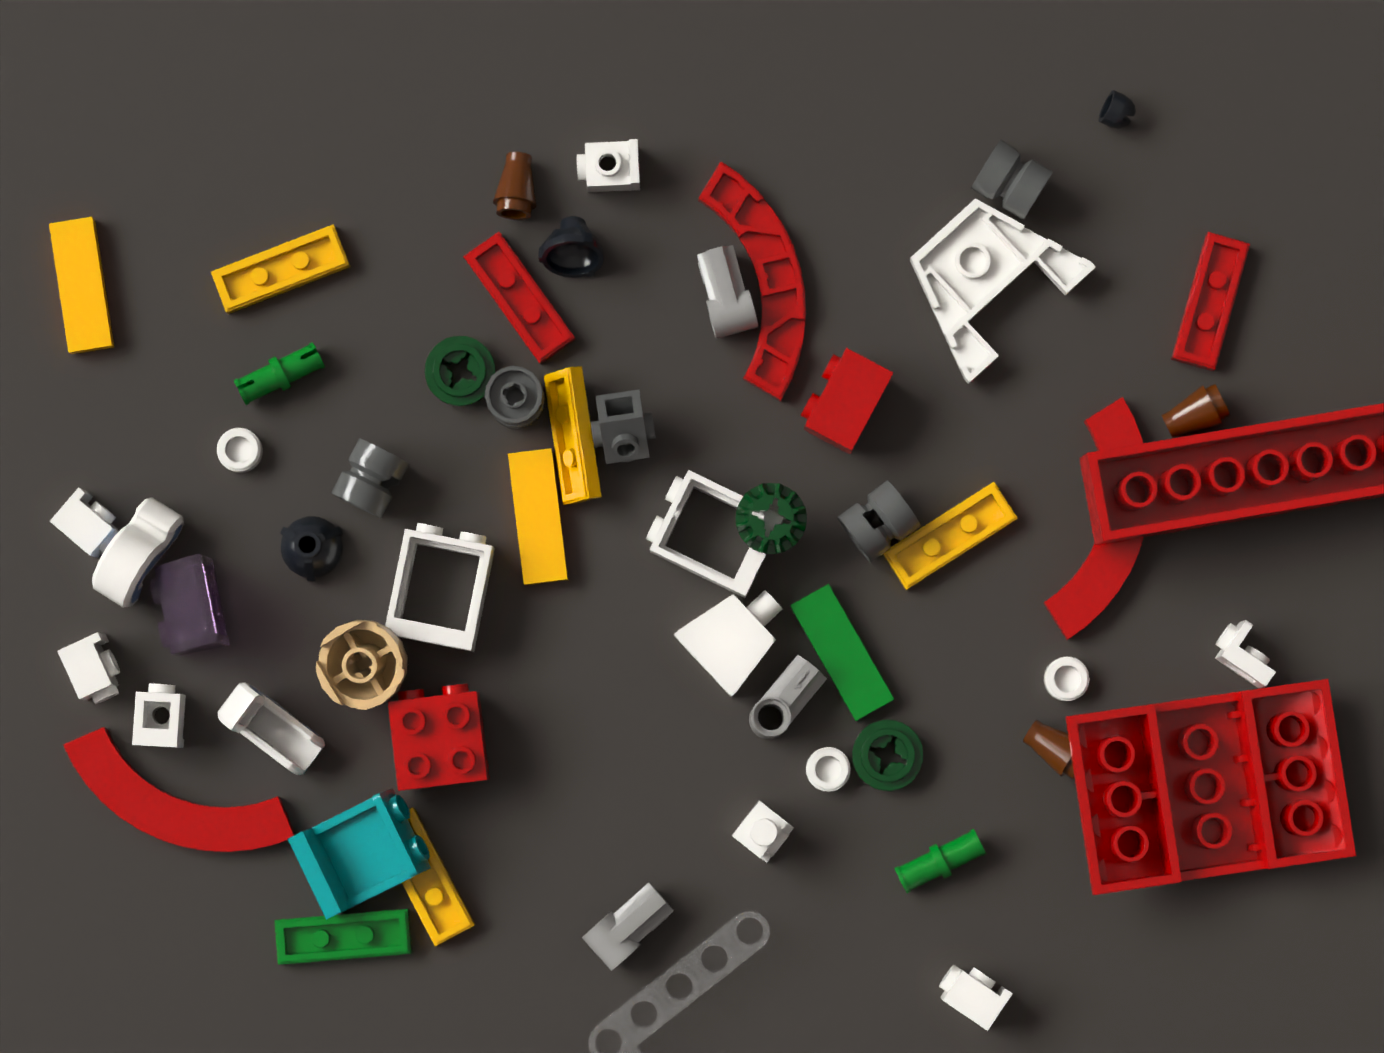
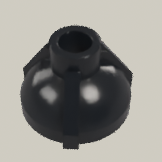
[538,216,604,278]
[280,516,344,582]

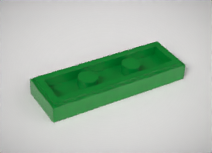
[790,584,894,721]
[274,908,412,965]

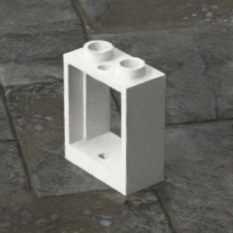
[646,470,784,598]
[385,523,495,652]

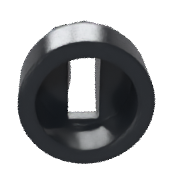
[1098,90,1136,129]

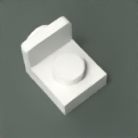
[1215,620,1276,688]

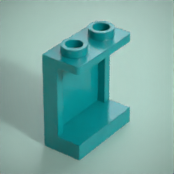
[288,788,431,919]

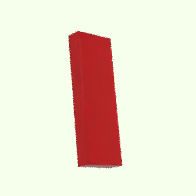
[463,232,576,364]
[1171,232,1250,371]

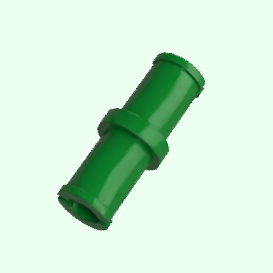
[234,342,325,406]
[894,829,986,893]

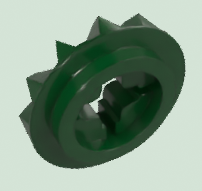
[425,336,495,407]
[736,483,807,554]
[852,720,923,791]

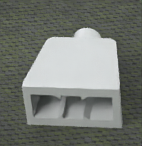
[674,590,783,697]

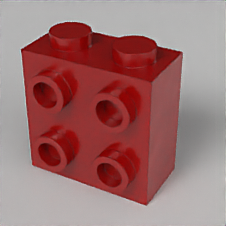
[388,684,490,791]

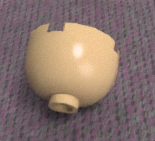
[316,620,408,710]

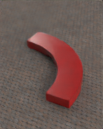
[698,162,806,402]
[1043,397,1144,640]
[63,727,296,852]

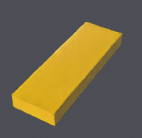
[49,217,114,354]
[211,224,350,314]
[544,366,602,505]
[508,448,568,585]
[883,482,1018,590]
[402,807,475,946]

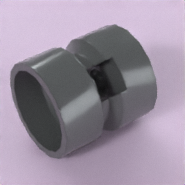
[971,140,1053,220]
[485,366,546,429]
[331,438,410,519]
[837,480,921,563]

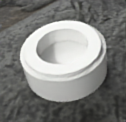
[217,428,263,473]
[1044,657,1090,701]
[806,747,851,792]

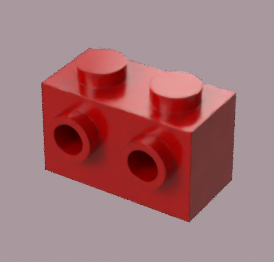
[801,348,894,454]

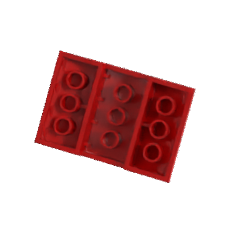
[1065,679,1356,895]

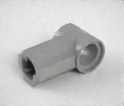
[697,245,758,339]
[749,654,827,740]
[582,882,674,971]

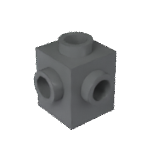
[591,389,656,464]

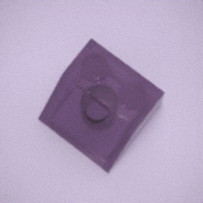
[150,554,230,656]

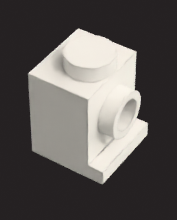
[577,139,640,192]
[50,487,119,558]
[57,632,120,704]
[132,684,186,748]
[732,801,794,863]
[939,964,1013,1031]

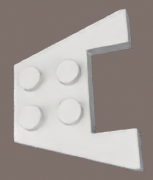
[910,198,1096,384]

